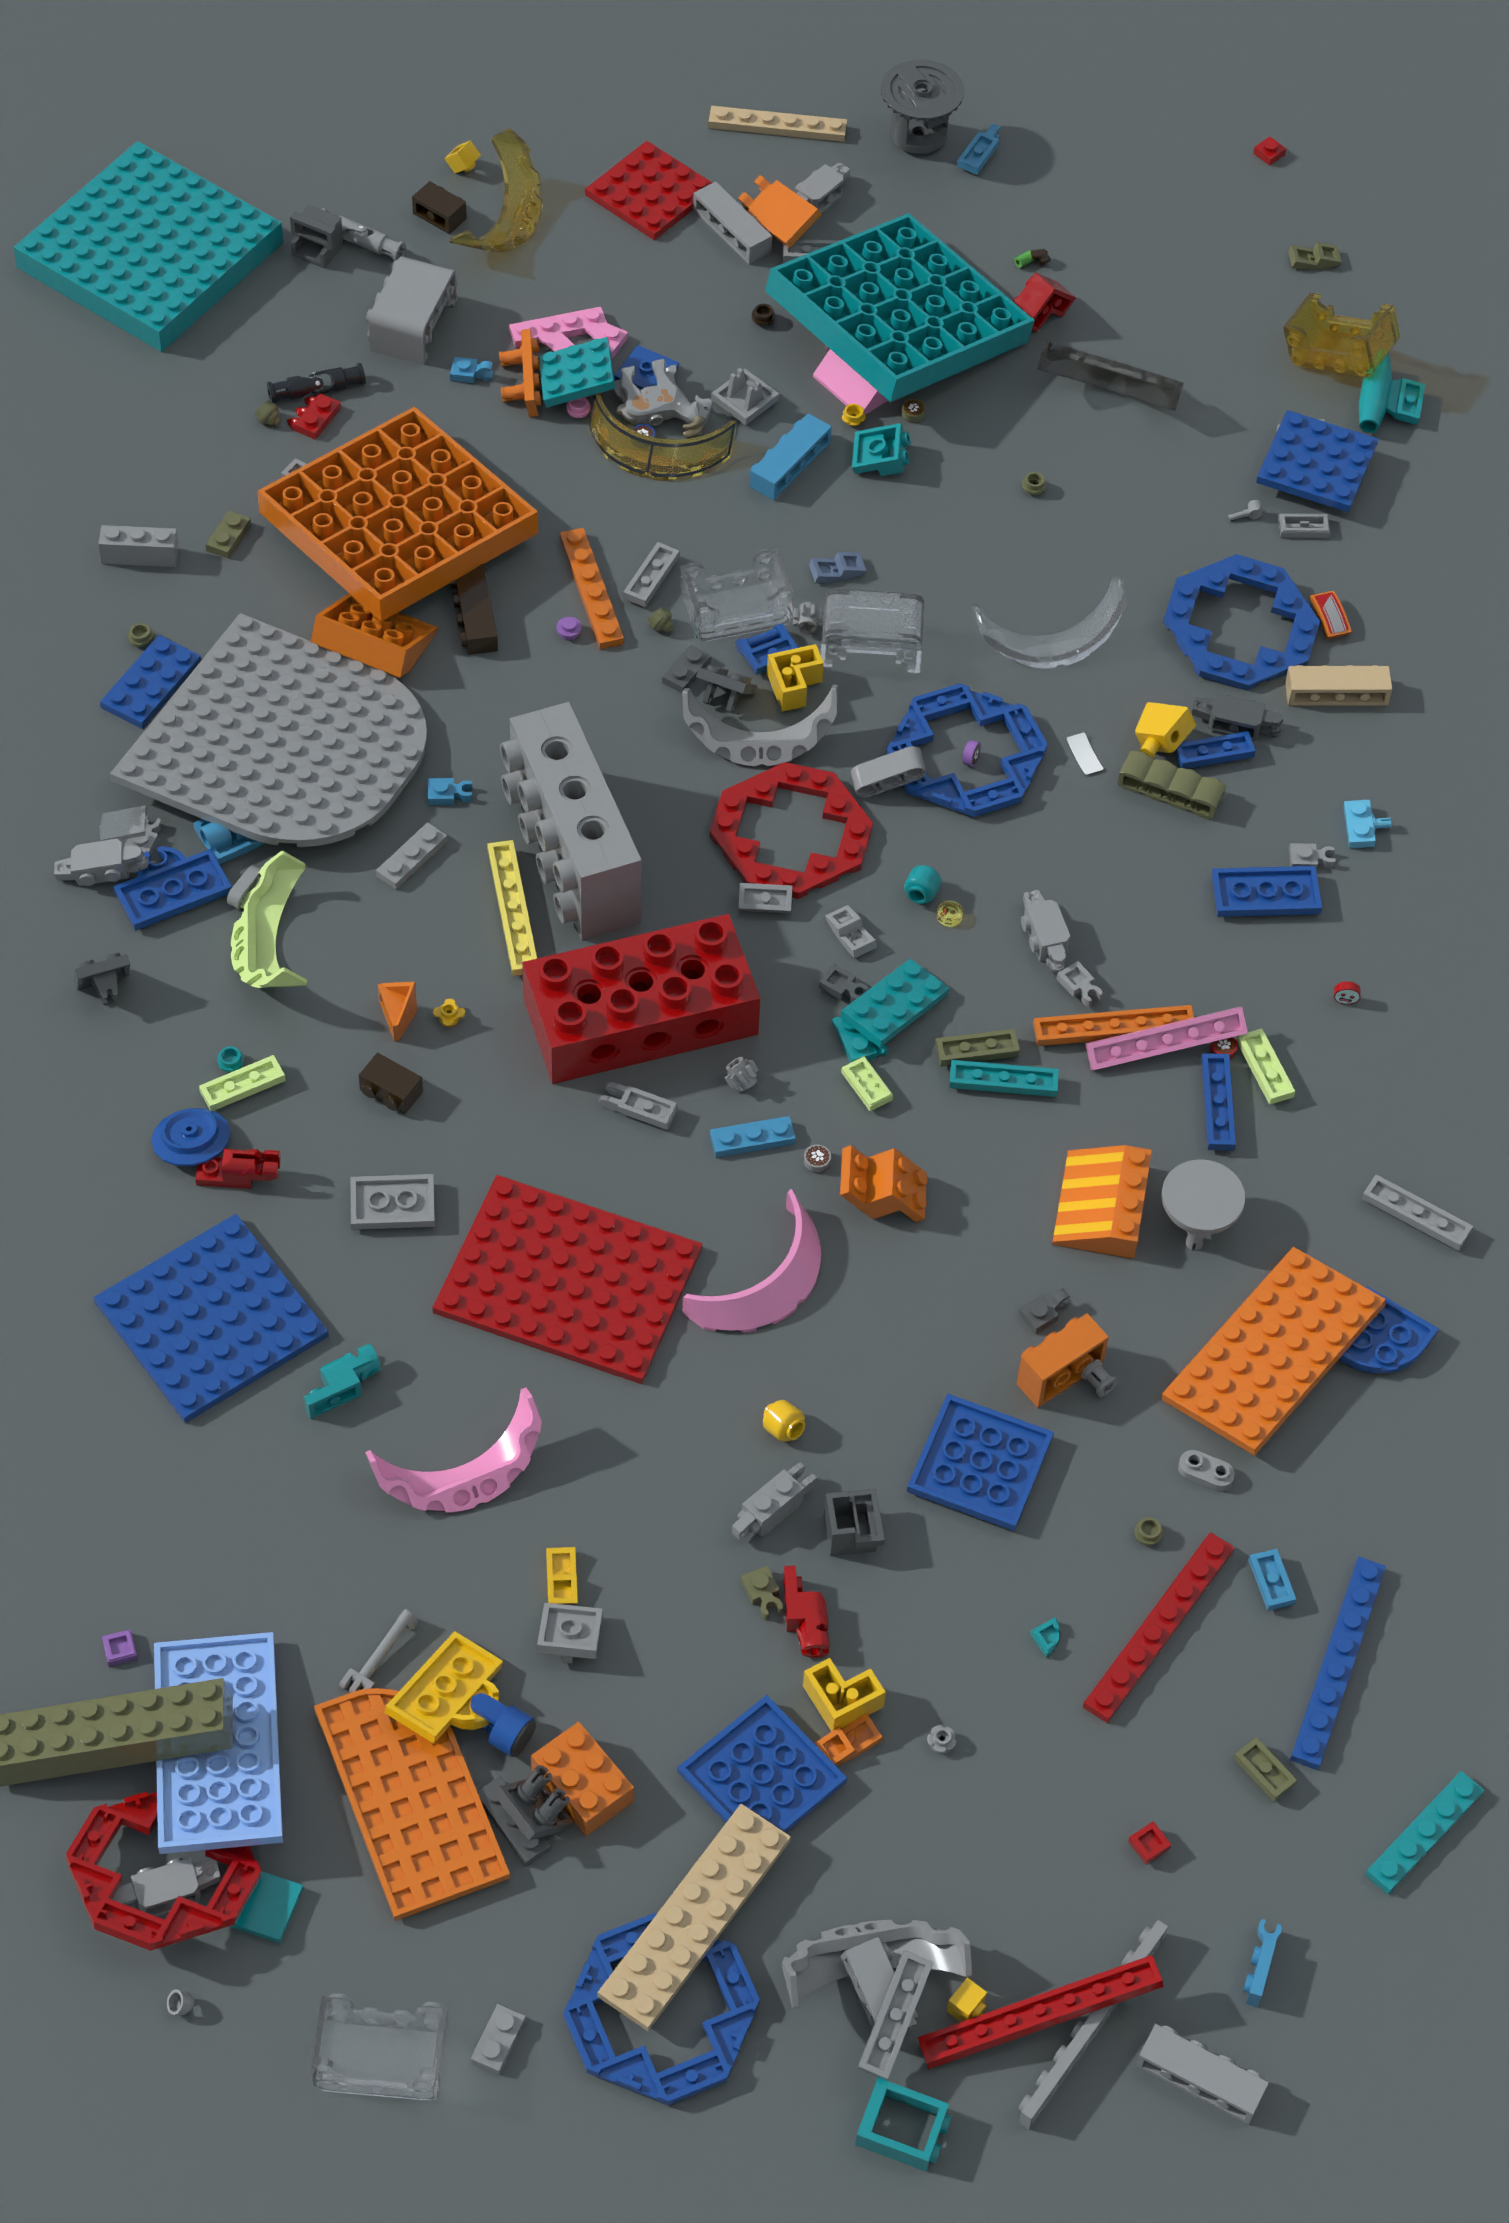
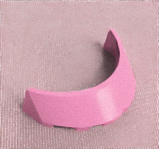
[682,1189,821,1333]
[365,1387,542,1513]

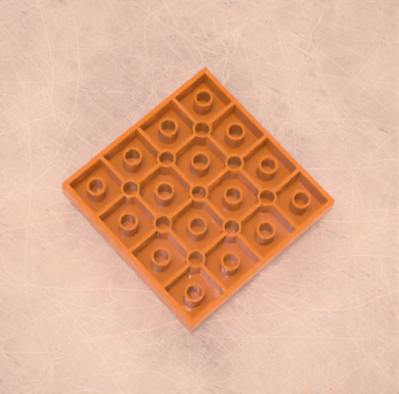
[258,406,538,622]

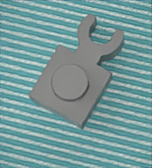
[124,814,162,856]
[1289,843,1336,871]
[1057,961,1103,1007]

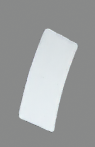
[1067,732,1104,775]

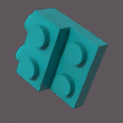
[852,423,911,476]

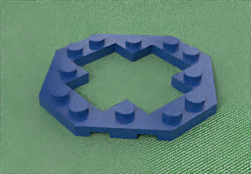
[1163,554,1320,691]
[886,683,1048,817]
[563,1913,760,2105]

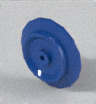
[151,1108,231,1166]

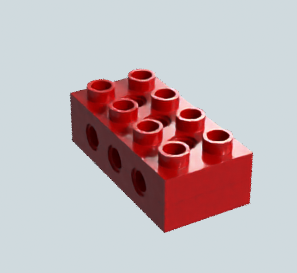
[522,914,761,1084]

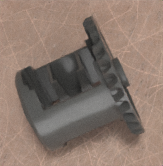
[881,60,964,154]

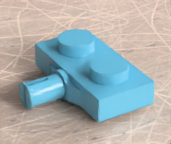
[1344,800,1391,849]

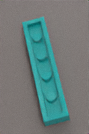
[1365,1771,1484,1895]

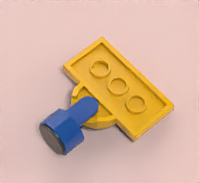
[385,1631,536,1757]

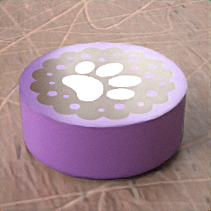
[963,740,981,767]

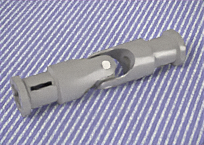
[321,208,406,261]

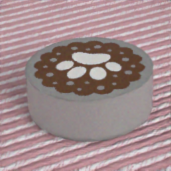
[804,1144,831,1173]

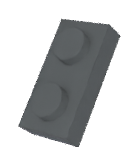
[662,644,711,693]

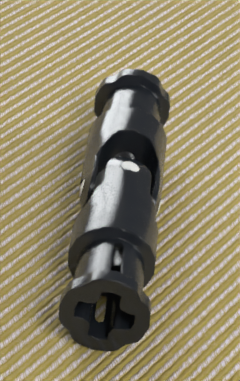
[267,363,366,403]

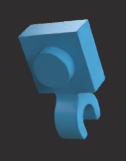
[450,357,494,383]

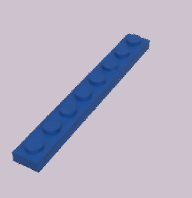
[1290,1556,1386,1770]

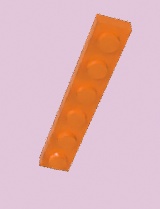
[560,528,624,650]
[1033,1005,1194,1046]

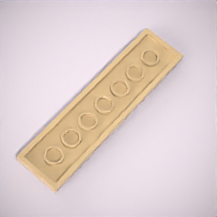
[597,1804,791,2031]

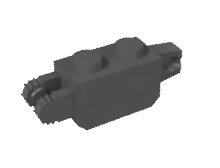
[1192,693,1283,741]

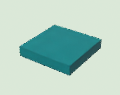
[229,1871,304,1944]

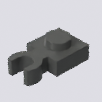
[819,964,869,1002]

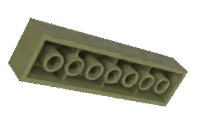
[0,1678,233,1786]

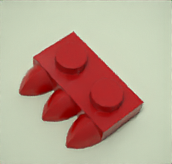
[287,393,341,440]

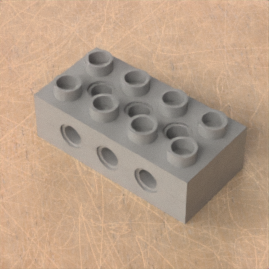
[500,702,642,940]

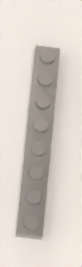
[1018,1920,1168,2130]

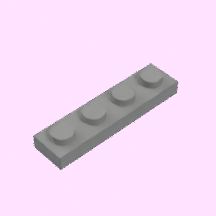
[1362,1174,1473,1251]
[857,1950,933,2081]

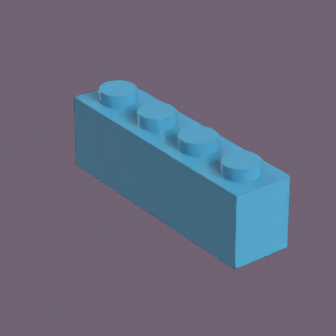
[749,413,832,501]

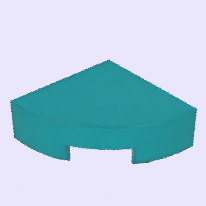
[1030,1617,1060,1658]

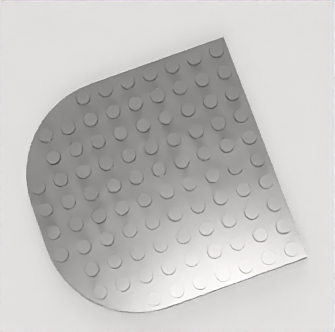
[110,613,427,847]

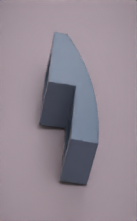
[809,552,866,583]

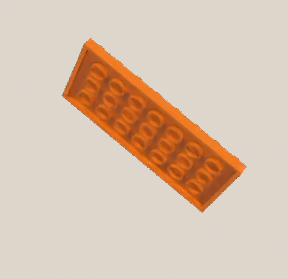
[1162,1247,1386,1456]

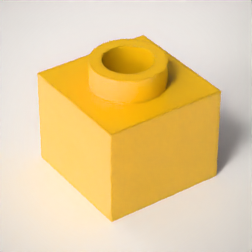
[444,140,481,174]
[946,1977,987,2022]

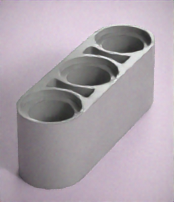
[851,746,926,798]

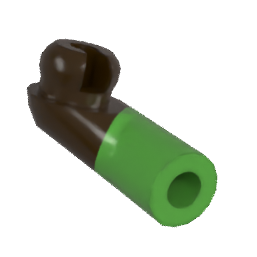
[1014,249,1051,268]

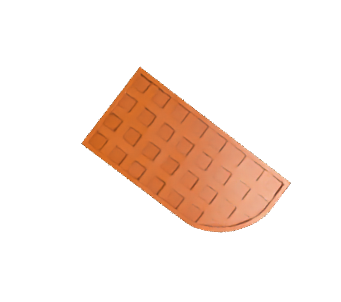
[314,1688,510,1921]

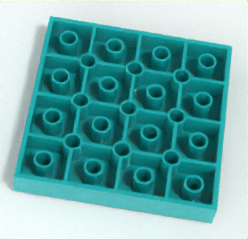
[13,141,284,352]
[765,213,1035,402]

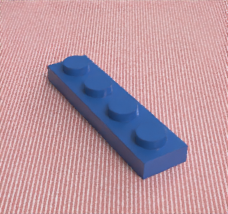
[1201,1054,1236,1150]

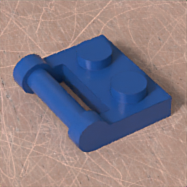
[736,623,798,675]

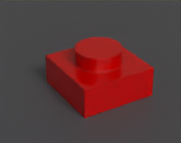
[1253,136,1286,166]
[1128,1821,1172,1865]

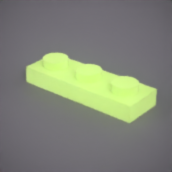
[1236,1028,1295,1105]
[199,1055,286,1111]

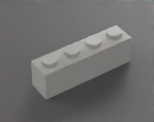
[693,182,773,264]
[1136,2024,1269,2125]

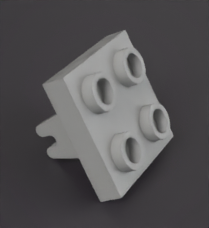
[711,368,779,425]

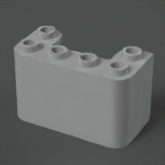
[366,256,458,365]

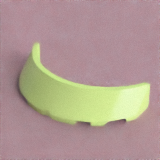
[231,851,307,988]

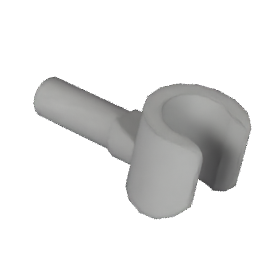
[1228,500,1261,521]

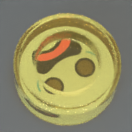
[937,900,963,927]

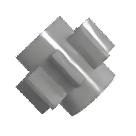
[793,602,823,634]
[724,1057,759,1091]

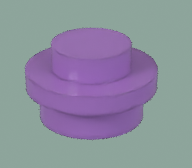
[557,617,582,641]

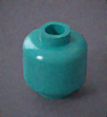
[904,865,942,904]

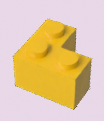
[767,644,824,712]
[803,1658,886,1731]

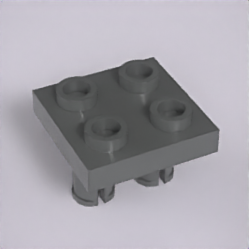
[494,1765,573,1841]

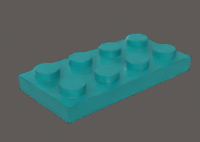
[840,958,950,1048]

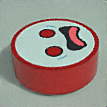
[1334,981,1361,1004]

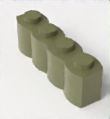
[1117,751,1226,819]

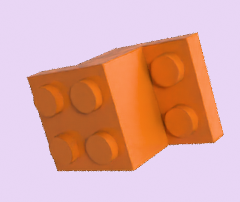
[840,1145,928,1222]

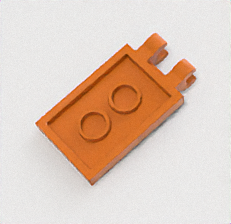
[738,175,822,248]

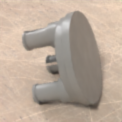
[1161,1159,1245,1250]

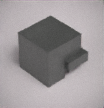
[290,205,343,269]
[824,1489,885,1556]

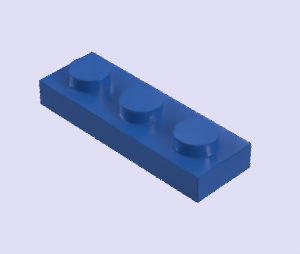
[1175,731,1256,769]

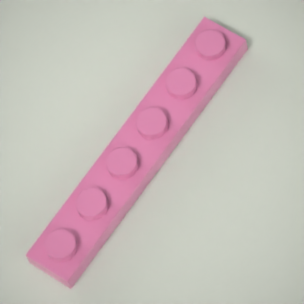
[1086,1007,1248,1070]

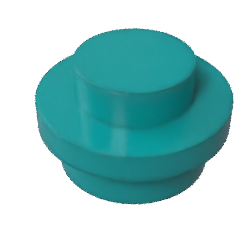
[217,1046,244,1072]

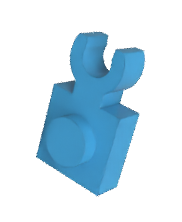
[428,778,472,805]

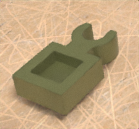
[741,1565,783,1620]

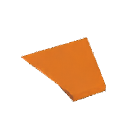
[378,982,417,1042]

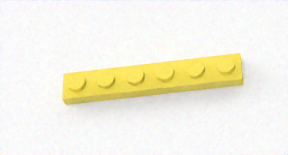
[487,840,537,976]

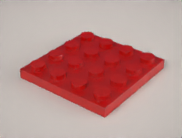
[585,141,712,240]

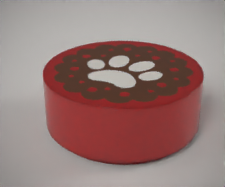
[1210,1037,1238,1059]

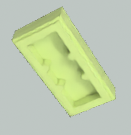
[841,1056,893,1111]

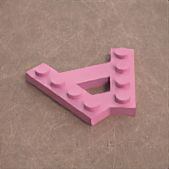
[509,306,628,359]

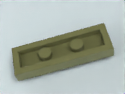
[935,1028,1020,1066]

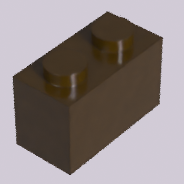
[412,181,467,234]
[359,1052,423,1115]

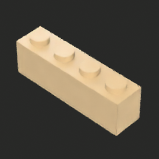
[1285,665,1392,706]

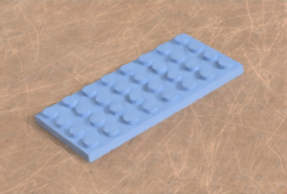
[154,1632,283,1854]

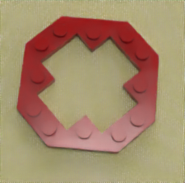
[710,762,873,899]
[66,1792,261,1951]

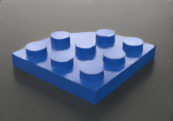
[1339,1286,1439,1374]

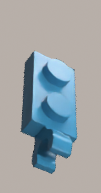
[957,123,1001,175]
[1243,1919,1282,2008]

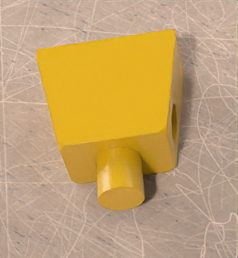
[1135,702,1196,758]

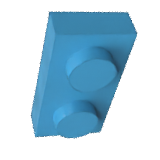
[1248,1549,1296,1611]

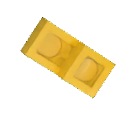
[546,1547,578,1604]

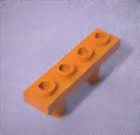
[499,329,542,417]

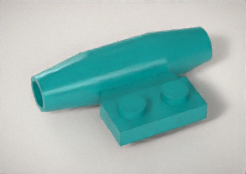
[1358,351,1425,433]

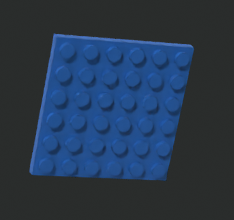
[93,1214,329,1423]

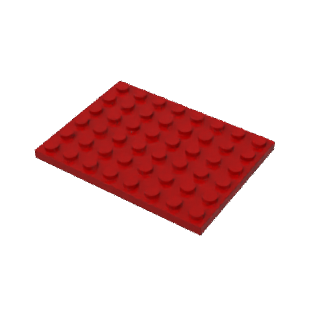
[432,1175,702,1384]

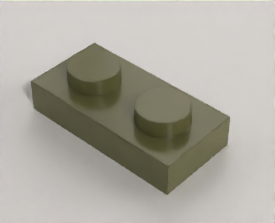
[205,510,251,559]
[1233,1737,1297,1802]

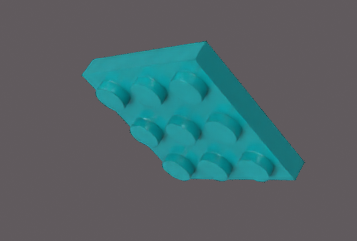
[539,337,616,408]

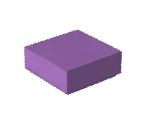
[102,1629,138,1667]

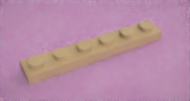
[708,106,847,142]

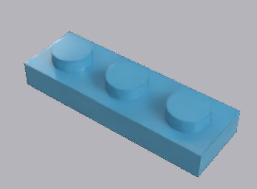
[710,1116,796,1158]

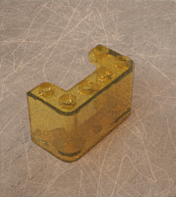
[1283,293,1400,377]

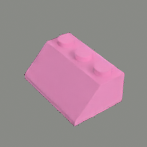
[813,349,888,415]

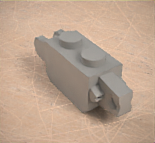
[794,162,850,213]
[54,839,149,886]
[1021,890,1070,974]
[731,1462,819,1541]
[112,1858,221,1917]

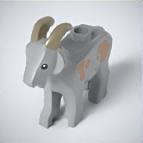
[613,359,713,438]

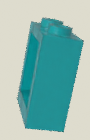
[855,2078,952,2172]

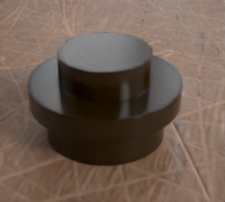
[752,304,775,326]

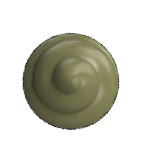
[255,400,280,425]
[647,606,673,633]

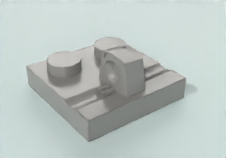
[537,1603,603,1663]

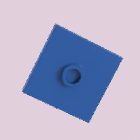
[614,345,679,390]

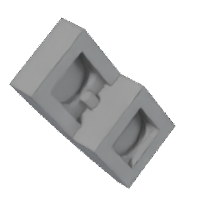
[825,905,877,959]

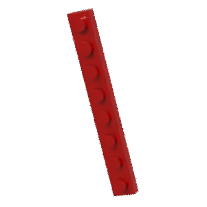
[1083,1532,1235,1724]
[917,1955,1164,2070]

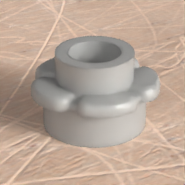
[927,1725,957,1754]

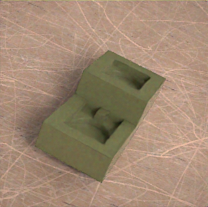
[1288,242,1342,270]

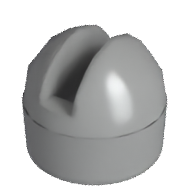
[167,1989,194,2016]

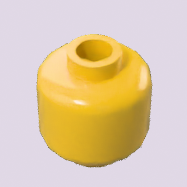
[763,1400,805,1442]

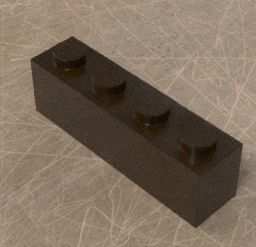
[450,564,498,655]

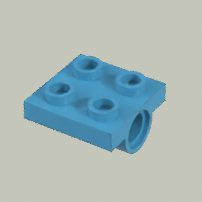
[193,819,265,865]

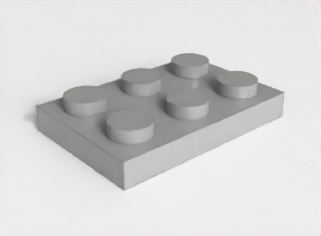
[350,1174,435,1230]

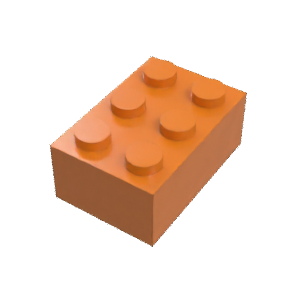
[1017,1313,1109,1408]
[531,1721,634,1836]

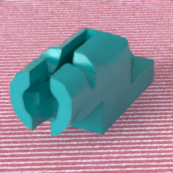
[304,1343,381,1419]

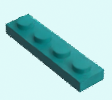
[949,1060,1059,1097]

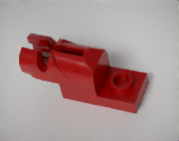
[195,1149,281,1189]
[783,1566,830,1658]

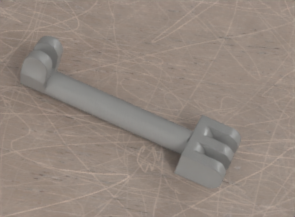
[339,1609,418,1693]

